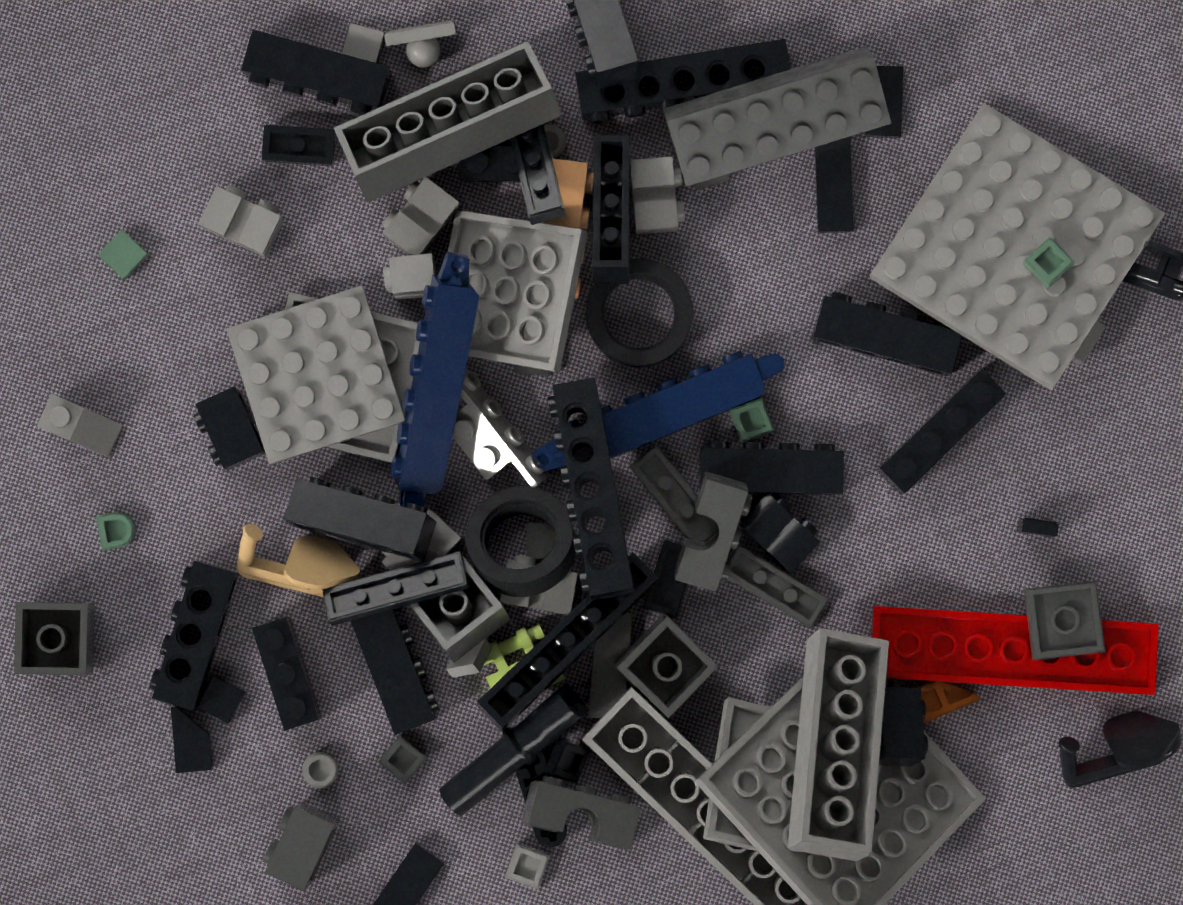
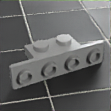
[453,367,550,488]

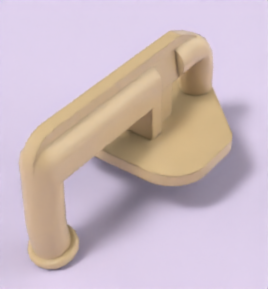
[237,524,360,598]

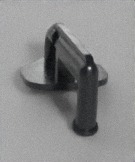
[1122,241,1183,301]
[1059,711,1181,788]

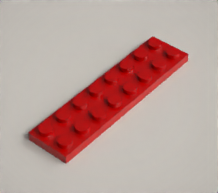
[871,606,1159,695]

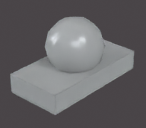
[384,20,456,68]

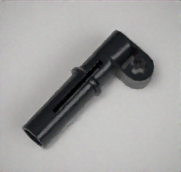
[439,682,590,816]

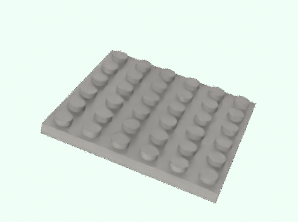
[869,103,1166,391]
[694,676,986,905]

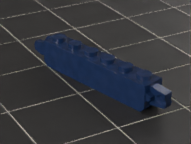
[390,252,479,508]
[532,351,785,472]

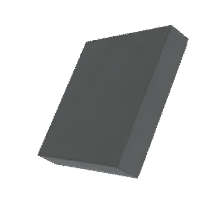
[1024,581,1105,660]

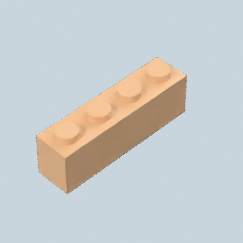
[542,158,594,299]

